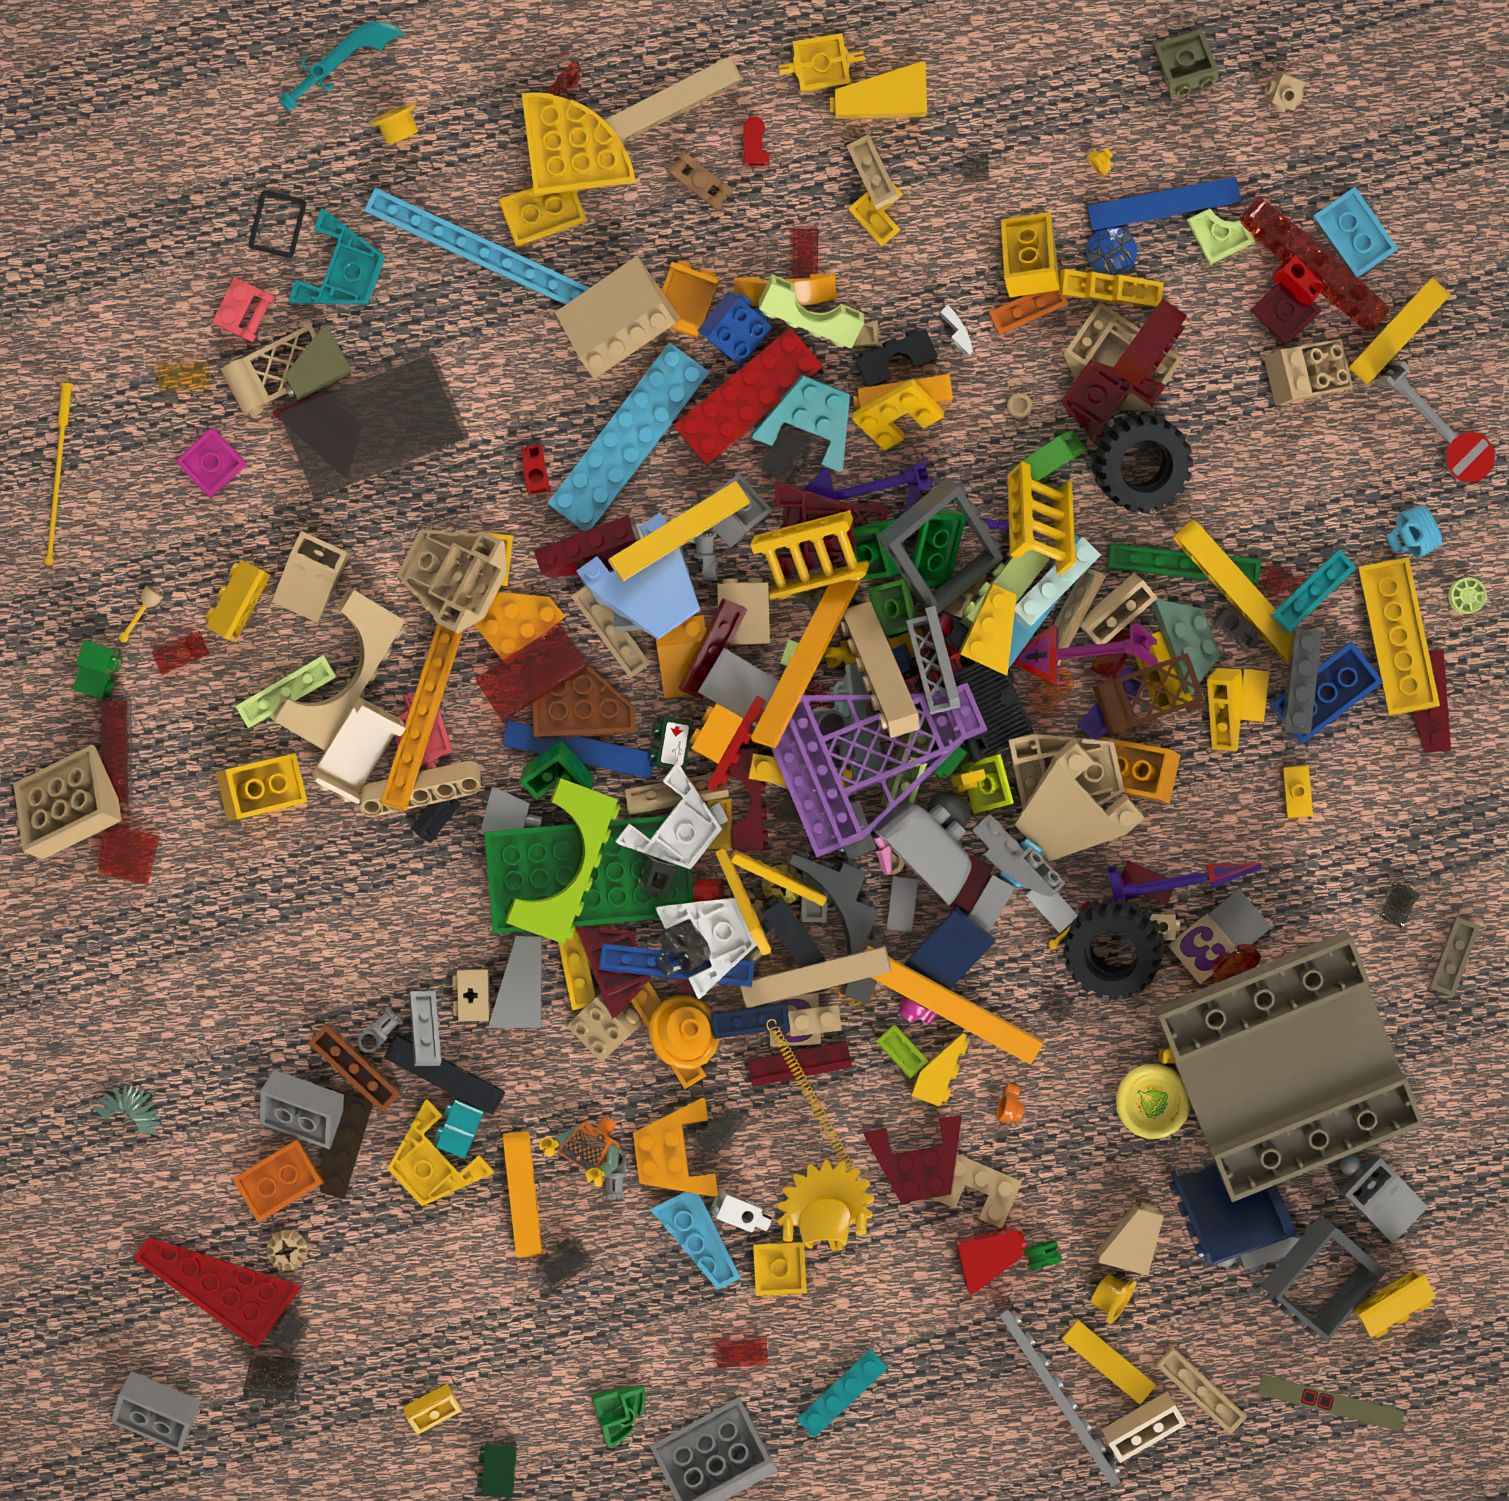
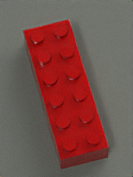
[674,327,823,467]

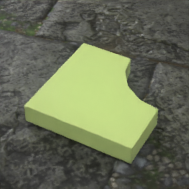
[1187,208,1255,265]

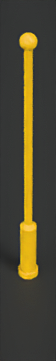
[44,383,73,566]

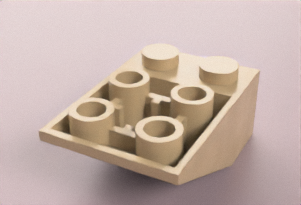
[1263,339,1353,406]
[272,531,350,623]

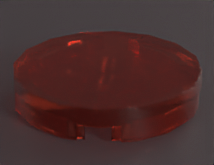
[1212,944,1261,982]

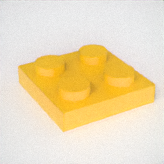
[753,1241,807,1296]

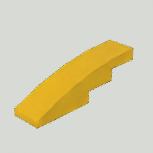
[1058,269,1164,308]

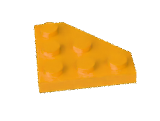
[473,592,566,665]

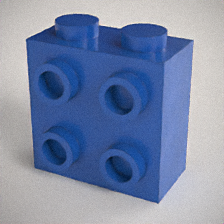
[697,291,772,366]

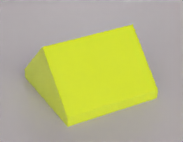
[960,754,1014,814]

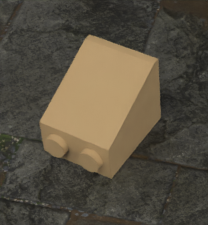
[1094,1202,1164,1276]

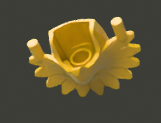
[777,1160,875,1251]

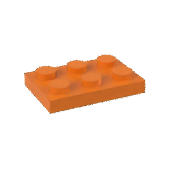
[233,1139,325,1223]

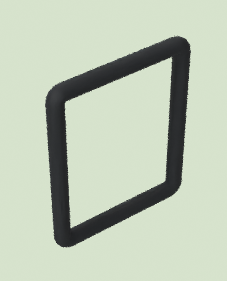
[249,190,306,258]

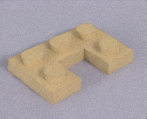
[932,1154,1022,1229]

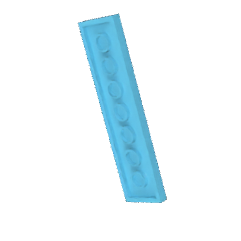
[547,342,710,531]

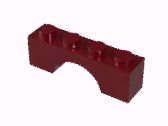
[729,748,769,852]

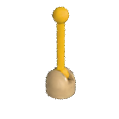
[119,585,163,642]

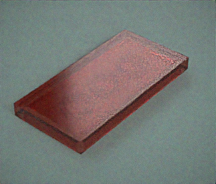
[475,624,588,722]

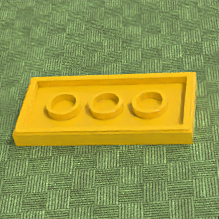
[715,848,771,955]

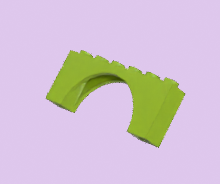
[505,777,620,944]

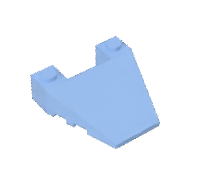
[577,513,700,640]

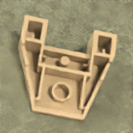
[1014,738,1145,862]

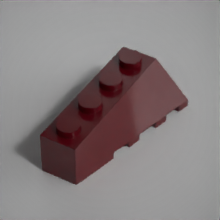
[533,515,641,578]

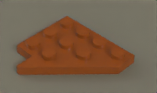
[531,640,636,739]

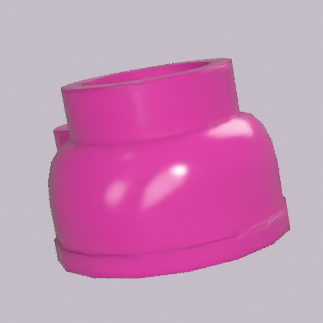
[898,996,938,1025]

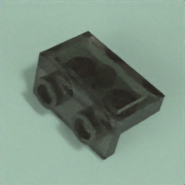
[534,1237,594,1292]

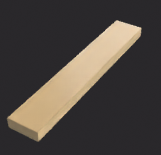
[740,946,892,1008]

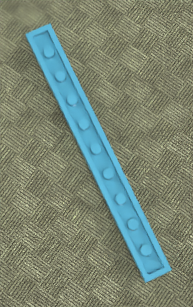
[364,188,589,305]

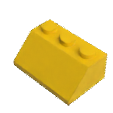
[205,560,271,642]
[1353,1269,1436,1338]

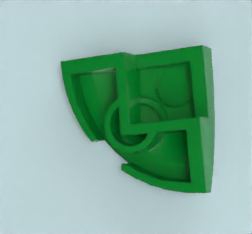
[591,1385,646,1448]

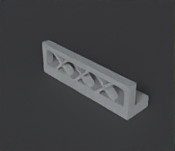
[906,606,960,715]

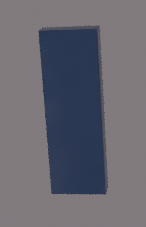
[710,1002,790,1039]

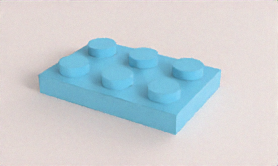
[1312,187,1398,279]

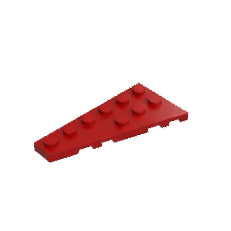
[133,1237,303,1349]

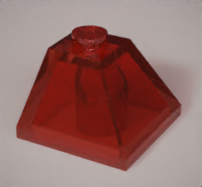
[98,825,160,885]

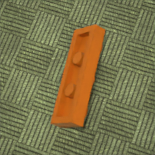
[989,290,1069,336]

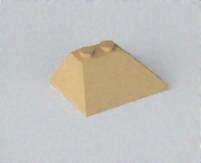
[1064,302,1183,412]

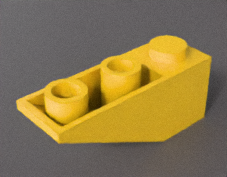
[911,1032,969,1106]

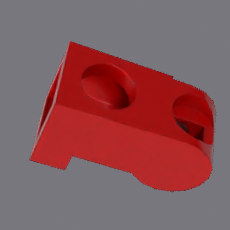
[743,116,770,167]
[1271,255,1324,305]
[522,444,551,495]

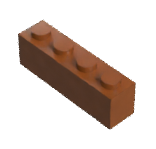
[308,1023,403,1113]

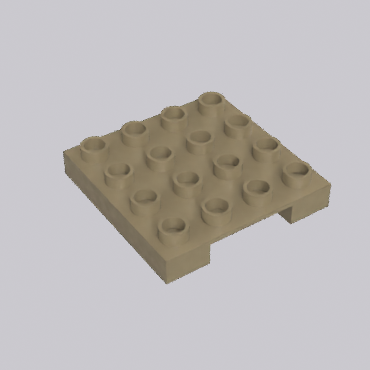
[1154,931,1425,1202]

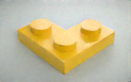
[848,181,903,248]

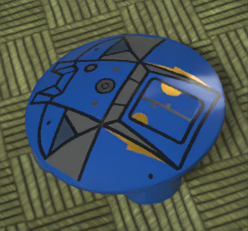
[1086,227,1137,276]

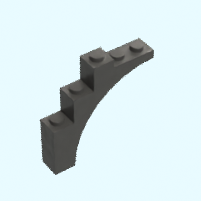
[785,850,890,1005]

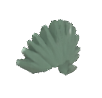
[92,1085,160,1134]

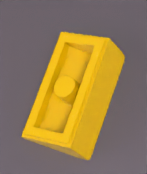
[403,1384,462,1435]

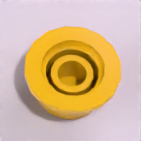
[369,102,419,145]
[1091,1274,1137,1324]

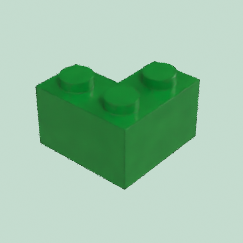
[72,640,123,700]
[520,740,594,799]

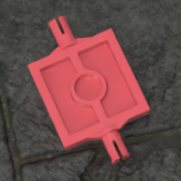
[394,693,453,770]

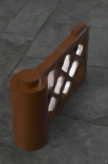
[1092,653,1205,738]

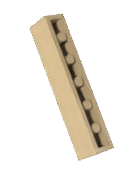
[840,601,920,738]

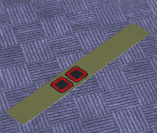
[1258,1375,1404,1431]

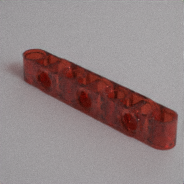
[1240,199,1389,331]

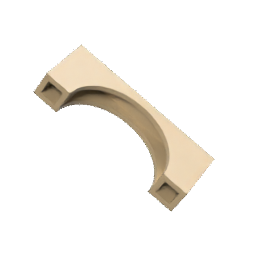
[270,587,405,751]

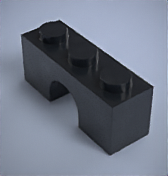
[855,328,938,387]

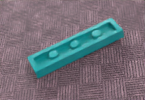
[1269,549,1356,634]
[797,1348,888,1438]

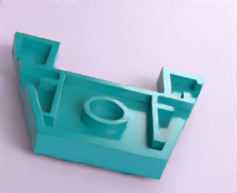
[288,208,386,305]
[750,375,850,473]

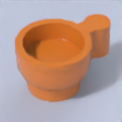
[996,1083,1024,1123]

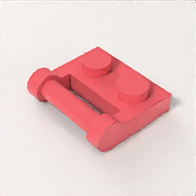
[212,277,275,343]

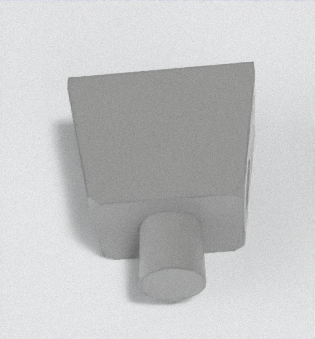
[480,787,543,835]

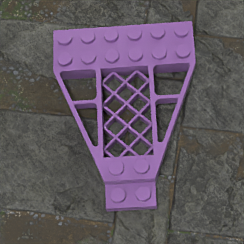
[771,683,987,858]

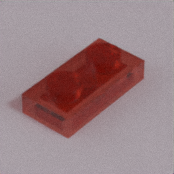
[1090,629,1130,680]
[716,1338,768,1368]

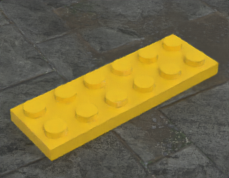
[1358,557,1440,716]

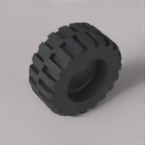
[1091,411,1193,513]
[1063,898,1164,1000]

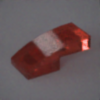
[151,631,209,676]

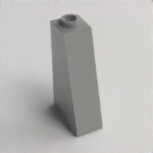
[967,875,1015,933]
[489,931,543,1028]

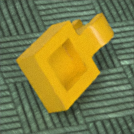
[1086,148,1113,179]
[824,640,857,668]
[951,769,986,793]

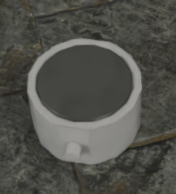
[812,706,847,748]

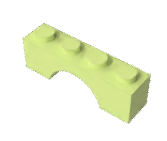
[759,274,864,349]

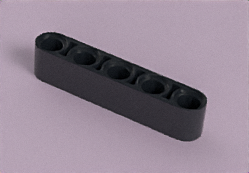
[384,1034,506,1115]

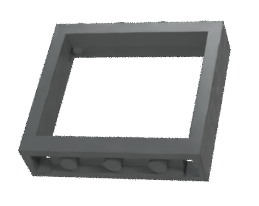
[877,478,1004,614]
[1261,1215,1386,1342]

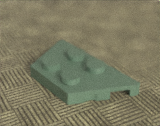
[1151,600,1220,695]

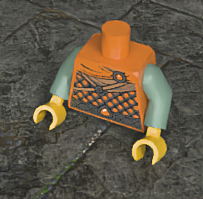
[539,1115,620,1187]

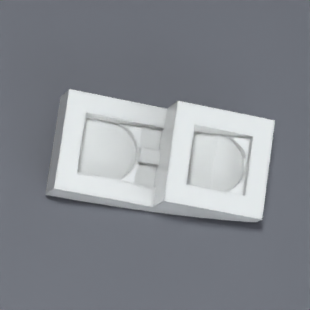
[940,305,973,357]

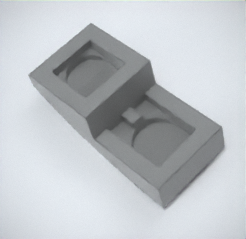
[886,876,918,933]

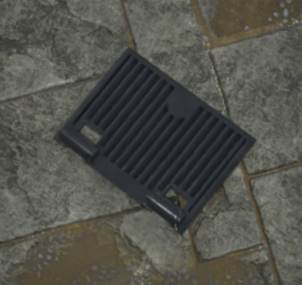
[937,662,1034,763]

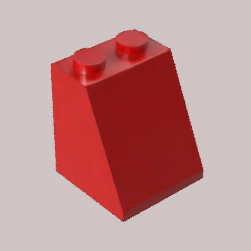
[955,1226,1027,1295]

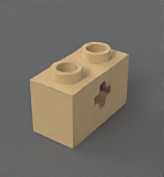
[453,969,491,1022]

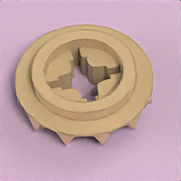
[267,1230,308,1271]

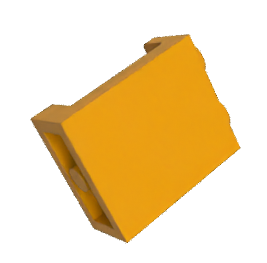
[662,260,719,339]

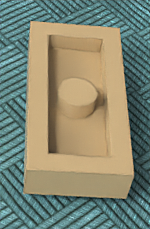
[788,1005,842,1037]

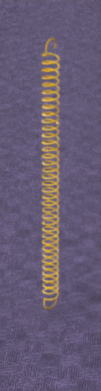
[767,1019,855,1171]

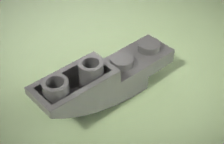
[973,814,1066,897]

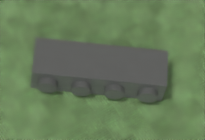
[1281,629,1322,735]

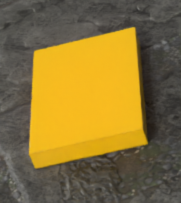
[498,187,587,248]

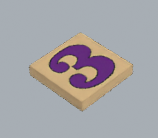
[1168,912,1240,984]
[768,993,821,1047]

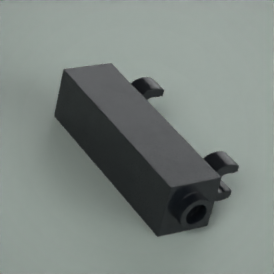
[759,895,827,968]

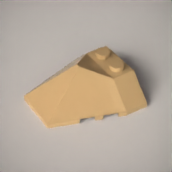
[397,530,507,633]
[1008,734,1124,809]

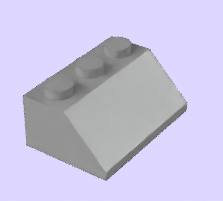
[260,1070,344,1149]
[111,1371,202,1452]

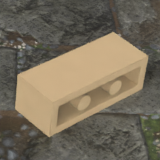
[1079,573,1158,644]
[1102,1391,1187,1463]

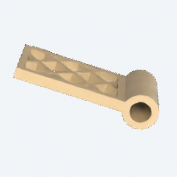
[221,324,316,417]

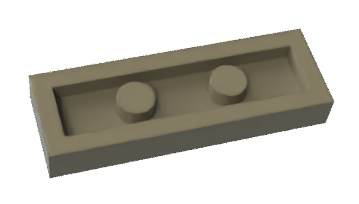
[1429,917,1480,997]

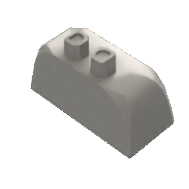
[873,802,972,906]

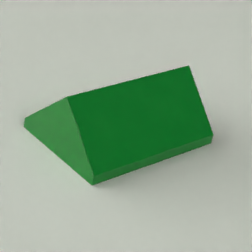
[912,507,966,586]

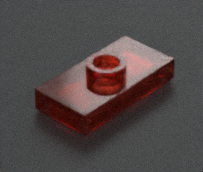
[792,229,818,279]

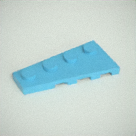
[650,1192,741,1289]

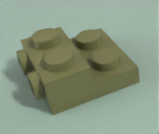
[1154,29,1219,97]

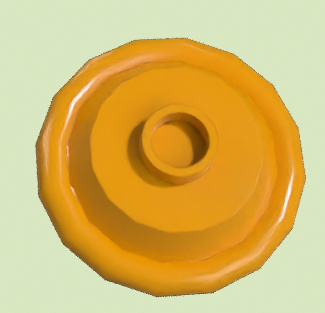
[648,995,720,1069]

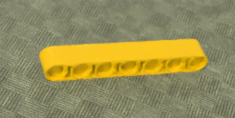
[1173,519,1294,665]

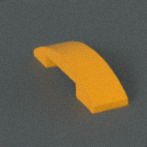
[734,273,836,306]

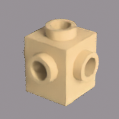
[1265,70,1305,113]

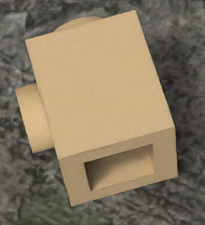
[1150,914,1180,940]

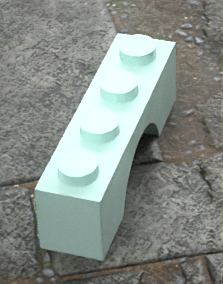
[1014,537,1101,631]

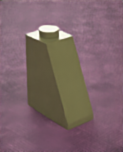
[283,325,351,401]

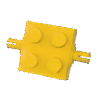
[778,33,865,93]

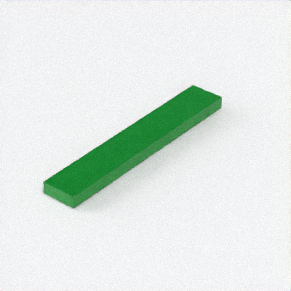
[1107,543,1261,585]

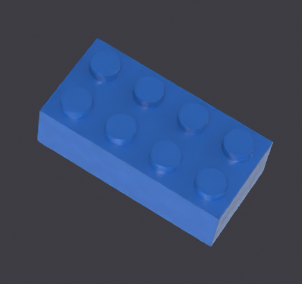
[1268,641,1383,745]

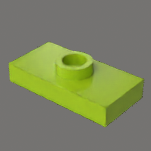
[876,1024,929,1079]

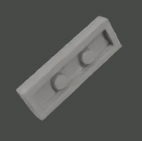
[409,991,441,1066]

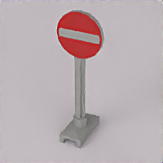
[1373,361,1495,483]

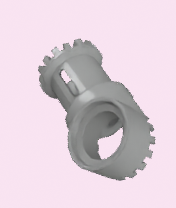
[693,530,718,581]
[357,1006,404,1053]
[602,1148,627,1199]

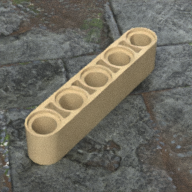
[360,761,481,817]

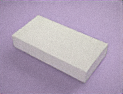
[1026,890,1077,933]

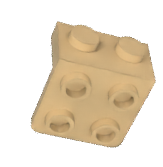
[568,993,643,1061]

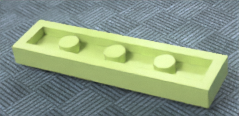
[236,655,337,728]

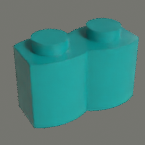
[434,1099,485,1159]

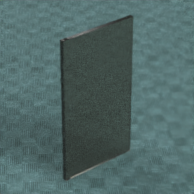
[279,353,469,499]

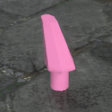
[873,834,892,875]

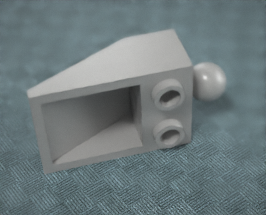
[1338,1154,1428,1243]
[1218,1233,1304,1272]

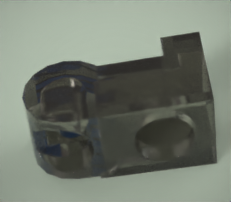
[1209,605,1261,652]

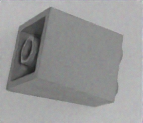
[698,648,779,727]

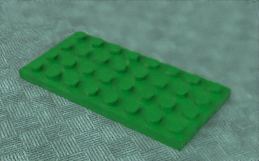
[484,816,694,934]

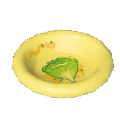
[1116,1063,1191,1139]

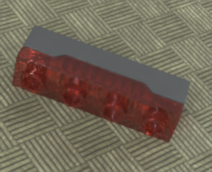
[101,701,133,803]

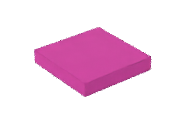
[175,427,247,499]

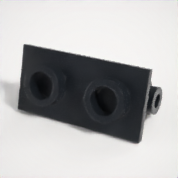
[411,799,461,843]

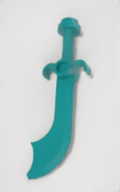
[278,21,404,111]

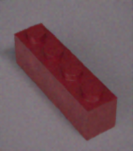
[1112,298,1187,387]

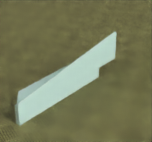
[833,664,888,788]

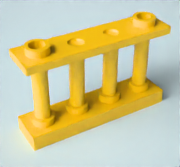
[1007,461,1076,576]
[750,510,869,600]

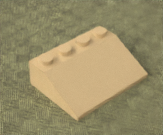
[555,256,681,379]
[13,745,122,859]

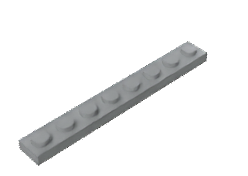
[998,1307,1120,1487]

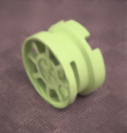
[1448,578,1487,614]

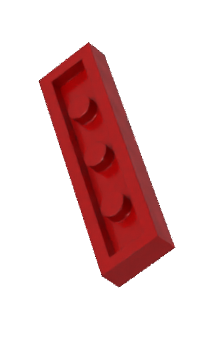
[706,696,766,791]

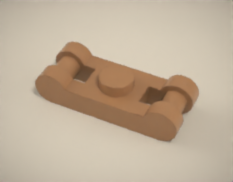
[667,151,734,211]

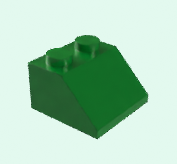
[854,519,906,580]

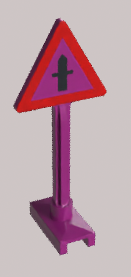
[1012,624,1157,685]

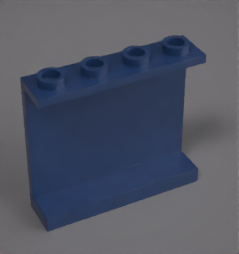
[1168,1166,1295,1267]

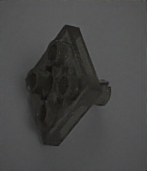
[243,1355,302,1406]

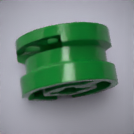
[1023,1240,1063,1270]

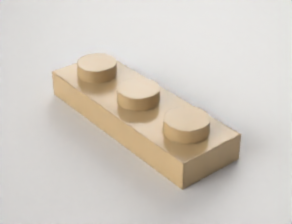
[846,134,899,210]

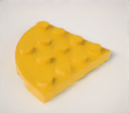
[522,93,636,196]

